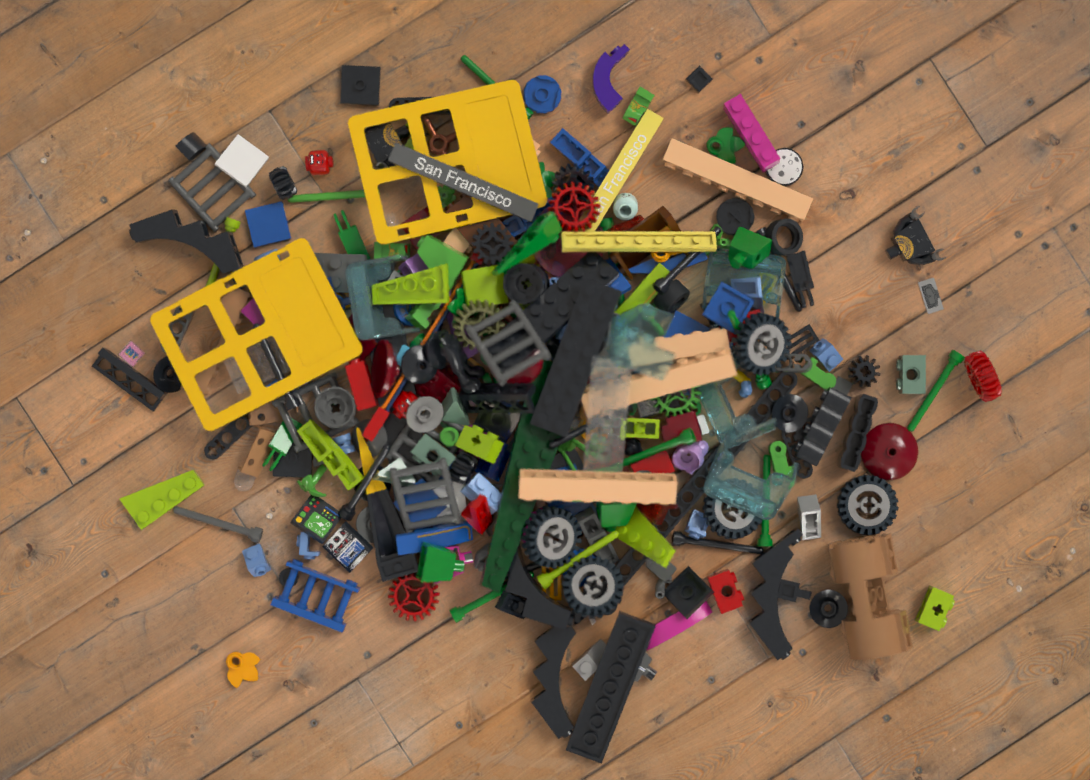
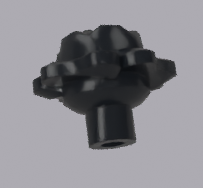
[622,437,643,456]

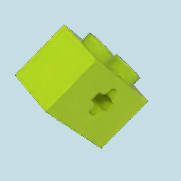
[619,417,660,439]
[455,424,504,464]
[915,585,955,631]

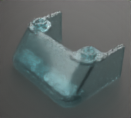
[702,248,786,318]
[346,254,421,340]
[608,303,676,380]
[696,358,776,448]
[703,433,798,520]

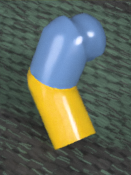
[732,370,752,398]

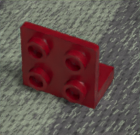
[415,364,462,403]

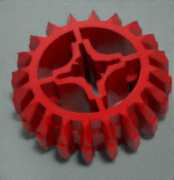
[548,182,600,232]
[964,351,1002,402]
[388,573,440,622]

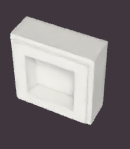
[696,414,710,435]

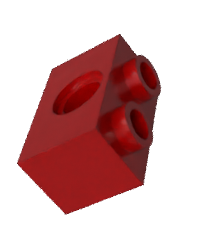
[706,568,744,614]

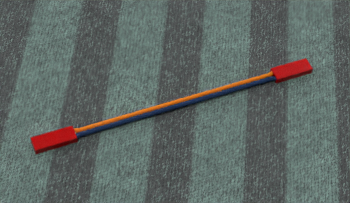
[361,253,483,442]

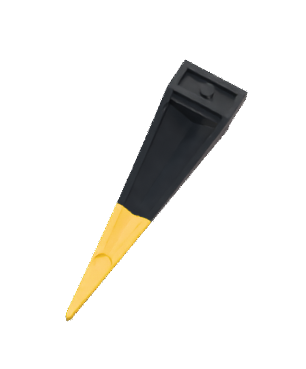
[356,427,419,582]

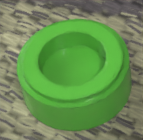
[440,427,459,446]

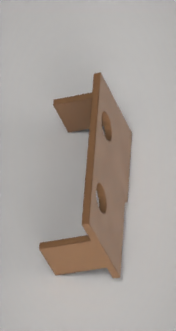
[248,397,299,426]
[238,425,275,477]

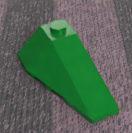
[492,212,562,275]

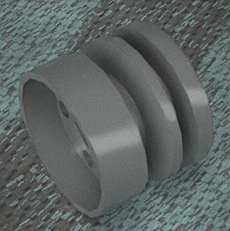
[314,386,357,429]

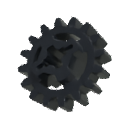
[552,163,594,203]
[471,222,514,265]

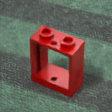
[345,358,379,411]

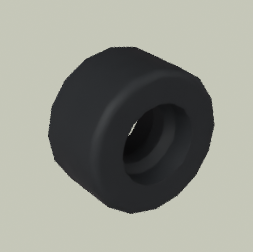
[654,279,690,316]

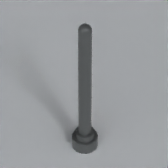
[173,506,263,543]

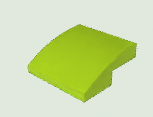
[461,265,508,307]

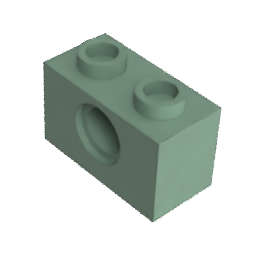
[896,355,926,394]
[411,433,456,476]

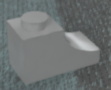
[797,494,821,540]
[572,639,606,680]

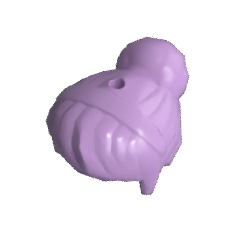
[671,440,709,474]

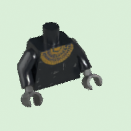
[364,122,410,170]
[885,206,946,265]

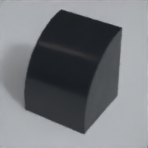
[175,132,206,162]

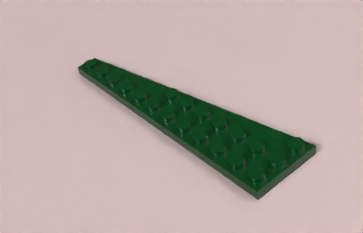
[480,359,561,593]

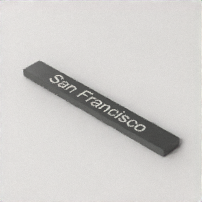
[388,143,539,222]

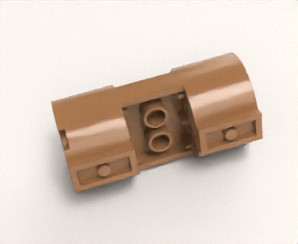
[828,533,913,660]

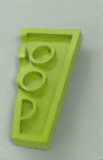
[372,264,449,305]
[120,470,205,530]
[615,506,676,568]

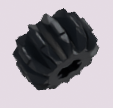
[269,166,297,200]
[848,355,881,388]
[449,451,478,484]

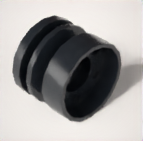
[503,263,549,304]

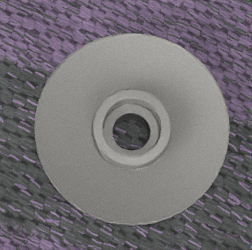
[406,396,444,433]

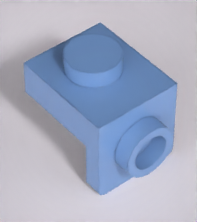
[810,338,843,372]
[684,509,708,540]
[296,531,320,559]
[242,543,271,577]

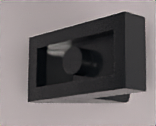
[495,590,527,620]

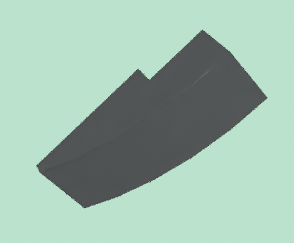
[574,507,619,563]

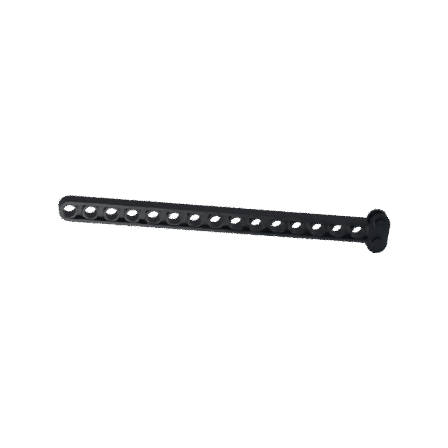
[583,372,798,615]

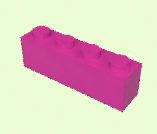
[723,94,781,173]

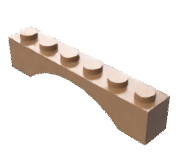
[180,283,251,396]

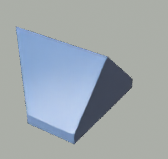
[731,276,764,314]

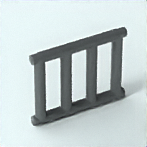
[168,143,256,232]
[465,300,551,385]
[272,372,359,453]
[386,410,464,482]
[389,458,461,533]

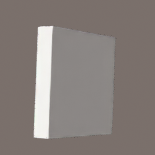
[215,134,269,188]

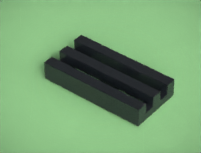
[784,324,819,360]

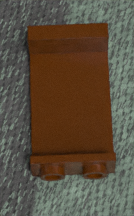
[444,193,518,267]
[609,206,682,280]

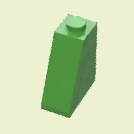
[417,234,469,291]

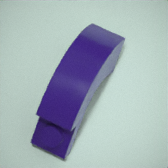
[593,44,630,114]

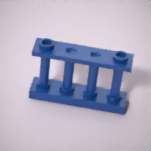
[271,559,360,633]

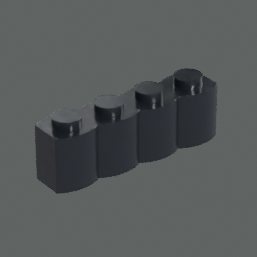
[793,387,851,466]
[837,394,878,472]

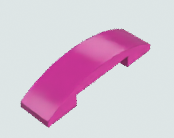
[647,601,713,650]

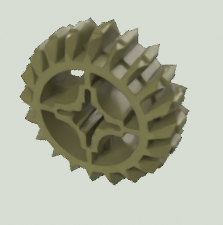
[452,299,505,351]

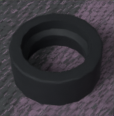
[765,219,803,256]

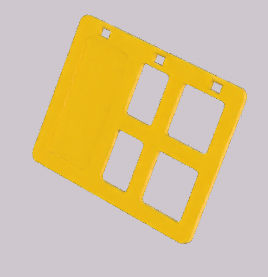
[348,80,547,245]
[150,238,363,431]

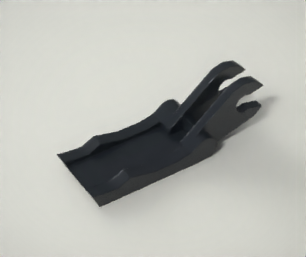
[786,250,814,308]

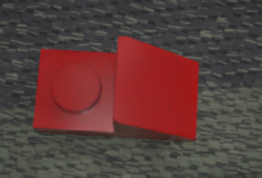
[461,494,493,534]

